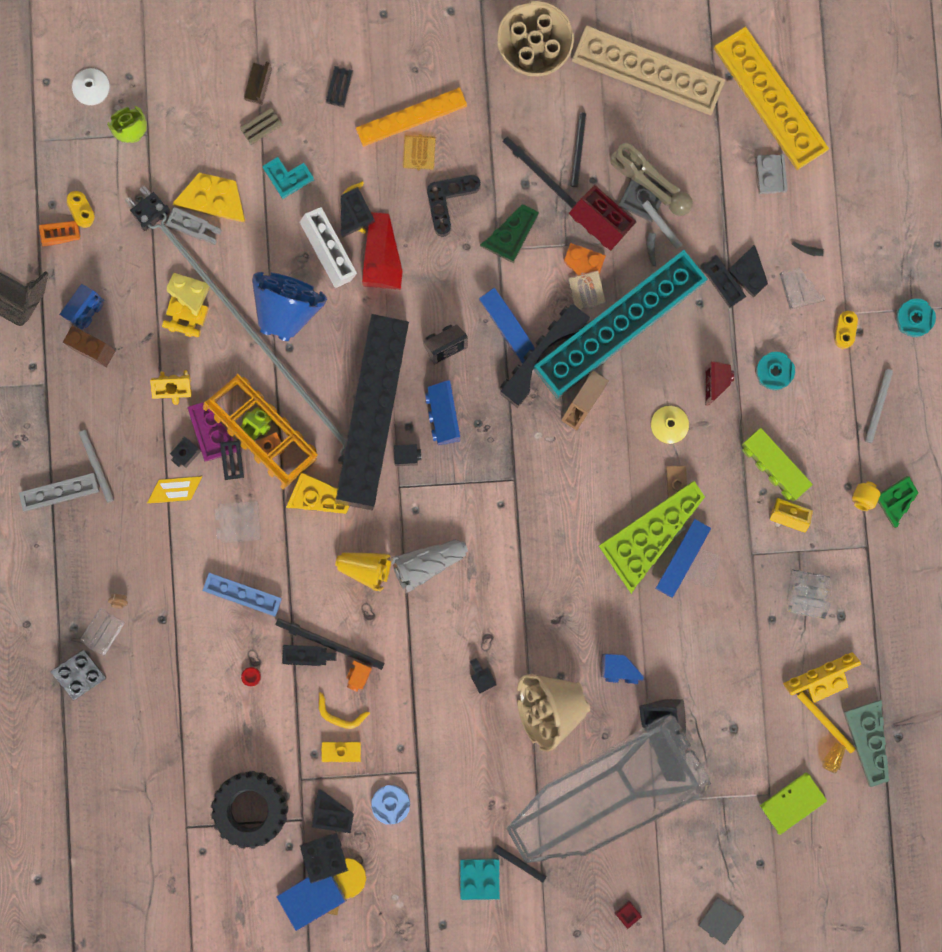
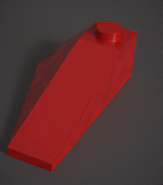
[362,212,403,290]

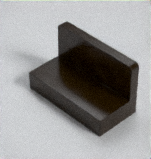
[244,62,272,105]

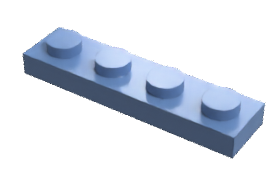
[202,573,282,617]

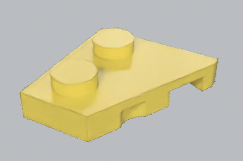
[167,273,210,316]

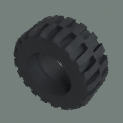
[211,771,288,849]

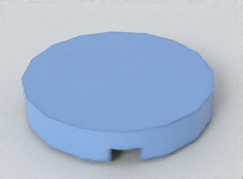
[371,785,410,825]

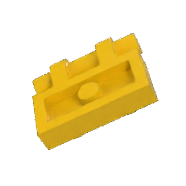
[162,296,209,338]

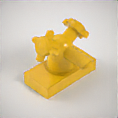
[150,370,192,405]

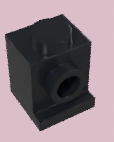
[170,436,201,468]

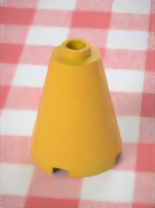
[335,552,391,592]

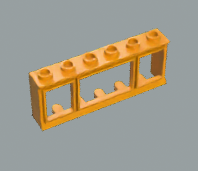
[203,374,318,489]

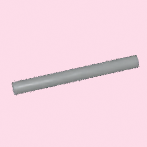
[865,369,893,443]
[79,430,114,503]

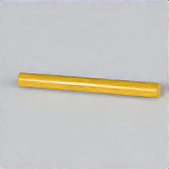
[797,691,856,754]

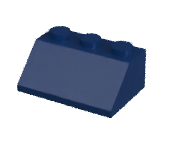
[425,380,460,445]

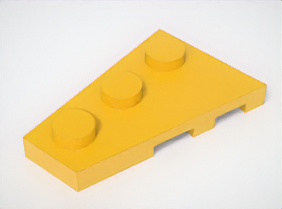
[286,472,350,514]

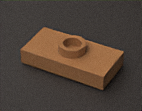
[666,466,687,498]

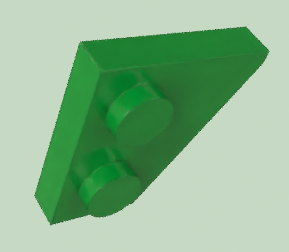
[878,476,919,528]

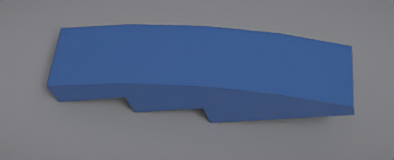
[479,288,535,364]
[655,519,711,598]

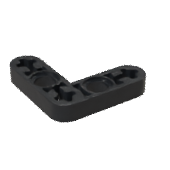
[427,175,481,237]

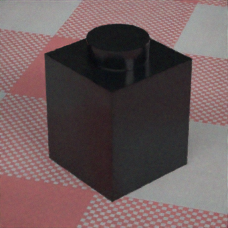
[394,444,422,466]

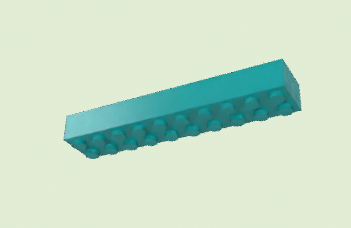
[533,250,708,399]

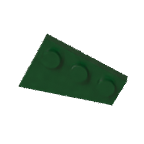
[480,204,539,263]

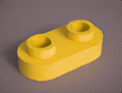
[66,191,95,228]
[834,311,858,349]

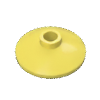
[651,406,689,444]

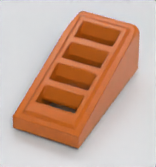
[39,221,80,247]

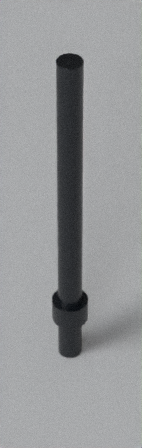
[503,136,576,208]
[275,618,385,670]

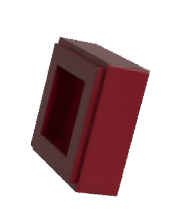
[615,900,642,929]

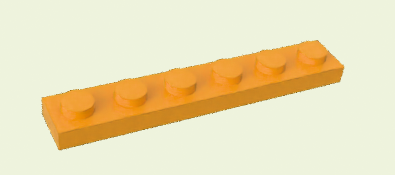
[356,87,467,146]

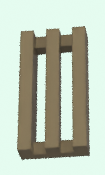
[240,108,282,145]

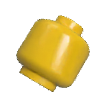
[852,481,880,511]

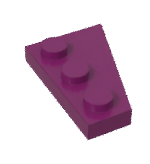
[187,402,242,462]

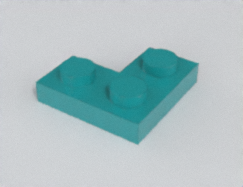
[262,157,314,199]

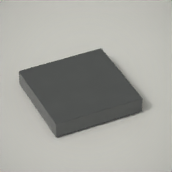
[619,178,667,222]

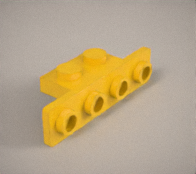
[783,652,861,703]

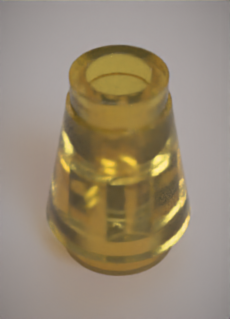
[822,742,846,773]

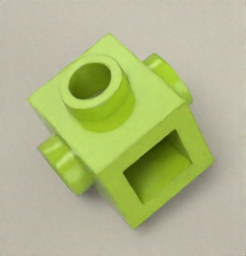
[240,407,271,441]

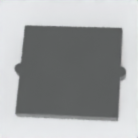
[698,897,744,945]

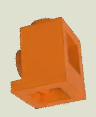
[256,432,285,455]
[346,660,372,691]

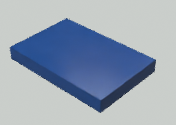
[276,876,347,931]

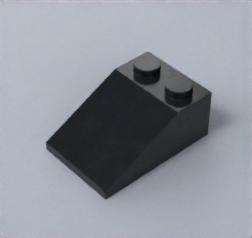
[423,324,468,365]

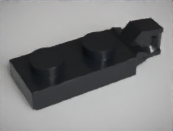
[282,645,337,666]

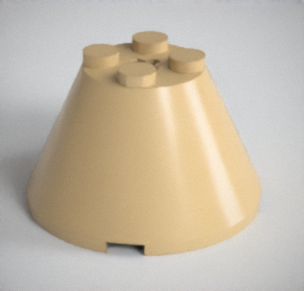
[497,1,574,76]
[517,674,590,752]

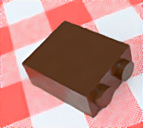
[63,326,116,368]

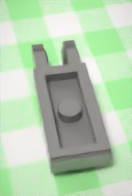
[166,207,222,245]

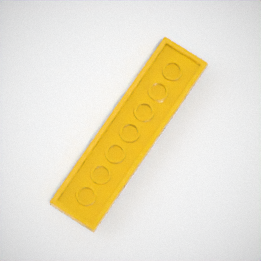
[714,26,829,170]

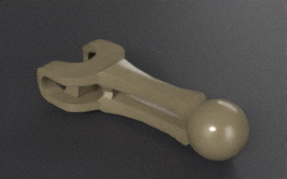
[610,143,693,216]

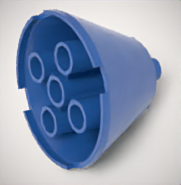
[252,272,327,341]

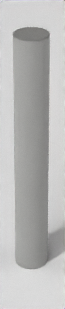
[642,200,683,249]

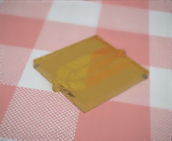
[403,134,436,171]

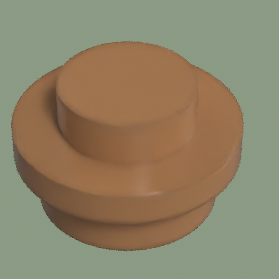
[108,594,128,609]

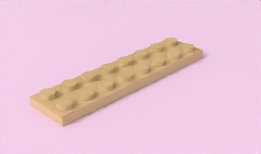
[572,26,725,116]

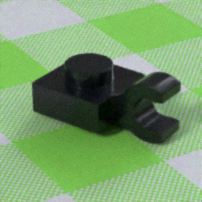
[470,658,497,694]

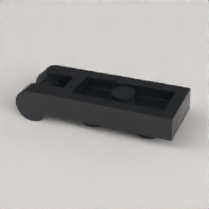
[700,255,746,308]

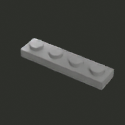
[19,473,100,512]

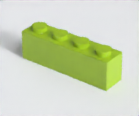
[741,428,813,502]

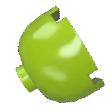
[107,106,147,143]

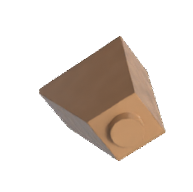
[561,371,609,430]

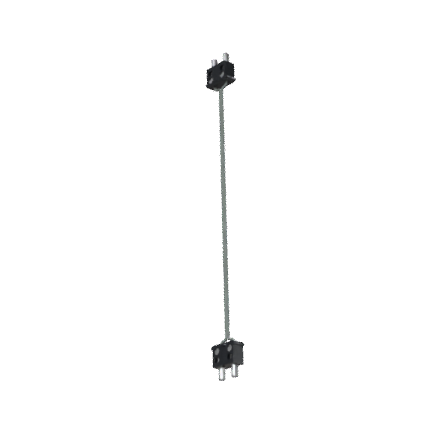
[125,186,383,471]

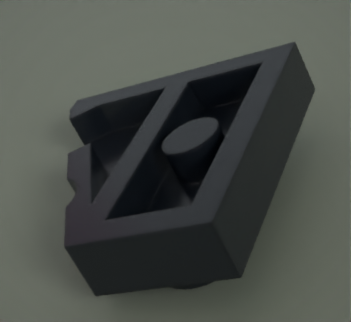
[728,245,768,298]

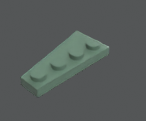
[843,700,889,787]

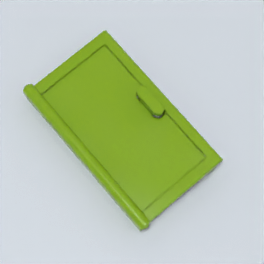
[759,772,827,835]

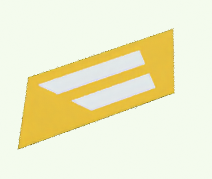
[147,476,203,504]

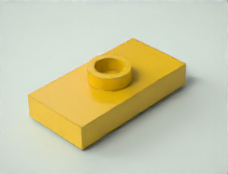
[322,742,361,762]

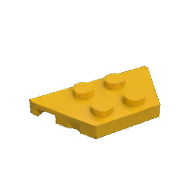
[173,173,245,223]

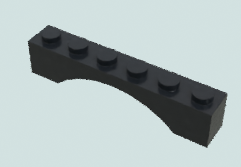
[499,303,590,408]

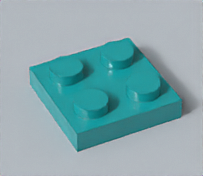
[460,859,500,900]

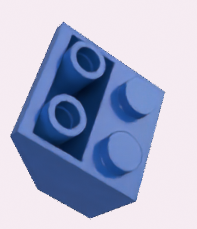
[59,284,104,330]
[601,654,644,684]

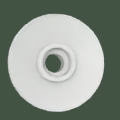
[72,68,110,105]

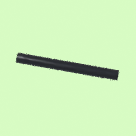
[571,113,586,187]

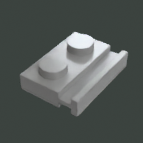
[756,154,787,194]

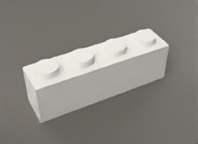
[300,207,357,288]

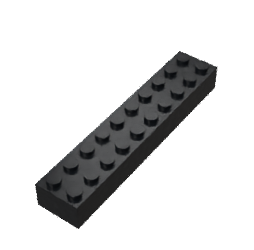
[335,314,409,511]

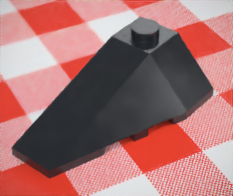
[639,699,686,782]

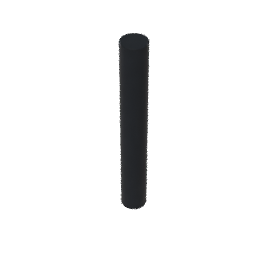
[493,845,547,883]

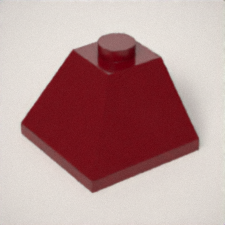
[705,362,734,405]

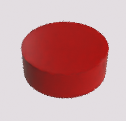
[241,667,261,687]

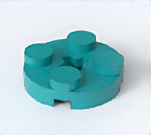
[896,299,936,337]
[756,352,795,390]

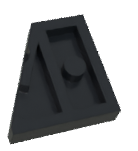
[340,187,375,238]
[312,789,354,834]

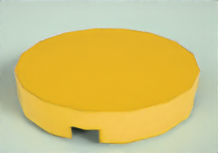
[333,858,367,898]

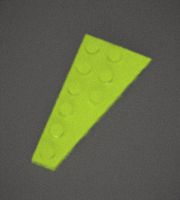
[598,481,705,593]

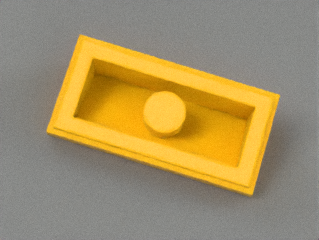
[770,498,813,532]

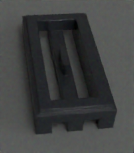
[326,66,353,108]
[219,439,244,480]

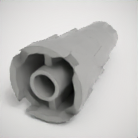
[391,539,468,593]

